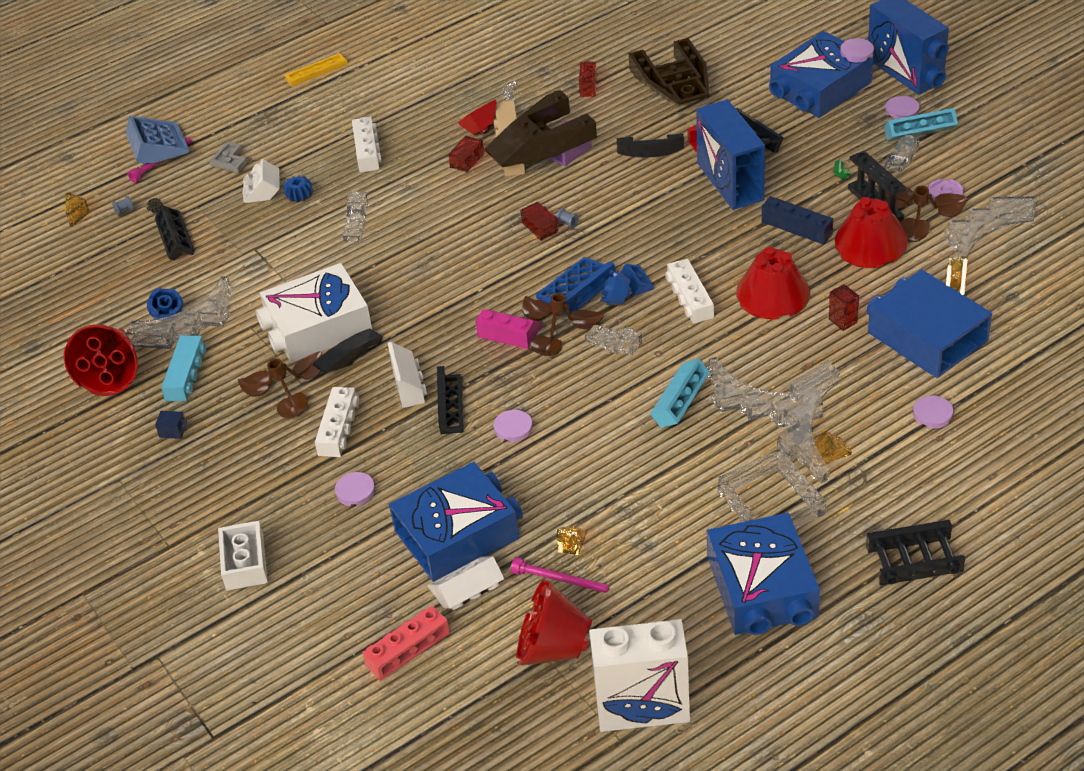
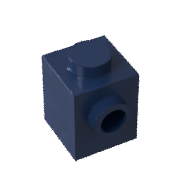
[155,411,188,439]

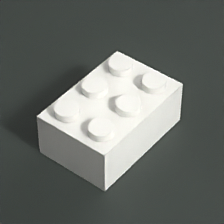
[218,521,268,591]

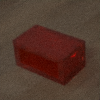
[579,61,597,97]
[448,136,485,173]
[520,201,559,241]
[828,284,859,331]

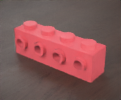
[362,605,450,681]

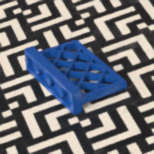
[535,257,616,316]

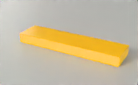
[284,53,348,87]

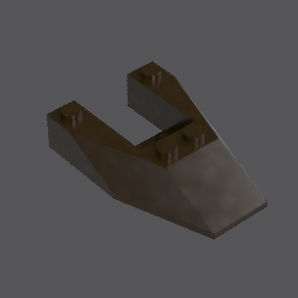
[628,38,710,105]
[485,90,597,168]

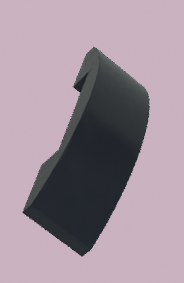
[616,134,684,158]

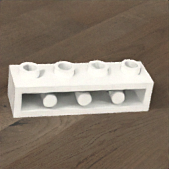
[352,117,382,172]
[665,259,714,324]
[315,387,359,457]

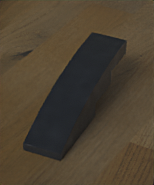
[313,328,382,374]

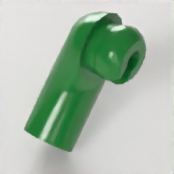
[833,160,851,180]

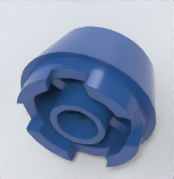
[600,270,631,305]
[147,288,184,323]

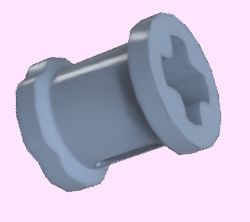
[112,196,134,216]
[556,208,579,228]

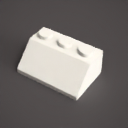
[388,342,427,408]
[427,556,504,610]

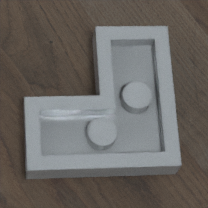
[210,141,247,173]

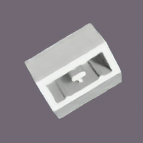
[242,159,279,203]

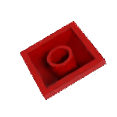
[458,99,497,135]

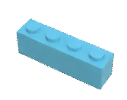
[884,108,958,142]
[161,335,206,401]
[650,358,710,428]

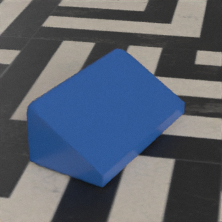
[621,264,654,295]

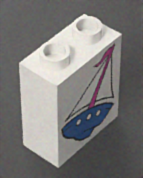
[255,263,372,363]
[589,619,690,732]

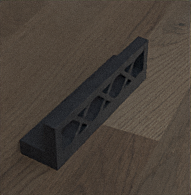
[155,205,195,261]
[437,366,464,435]

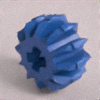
[284,175,313,203]

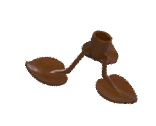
[885,185,968,242]
[522,294,604,356]
[238,351,322,418]

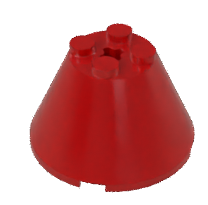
[835,197,908,268]
[736,247,810,319]
[63,324,138,396]
[516,580,592,666]

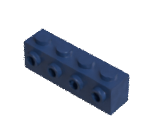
[761,196,833,245]

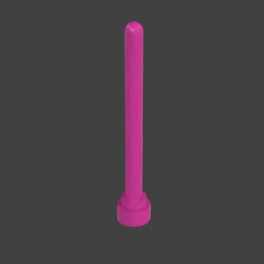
[127,138,192,183]
[511,557,610,593]

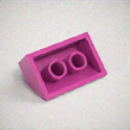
[475,309,543,349]

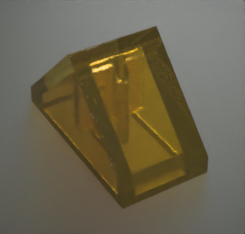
[66,192,90,227]
[946,256,968,295]
[806,431,852,467]
[557,526,587,556]

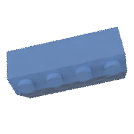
[126,116,189,164]

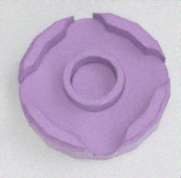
[840,38,874,63]
[885,96,919,119]
[928,179,963,202]
[913,396,954,429]
[493,410,533,442]
[335,472,375,506]

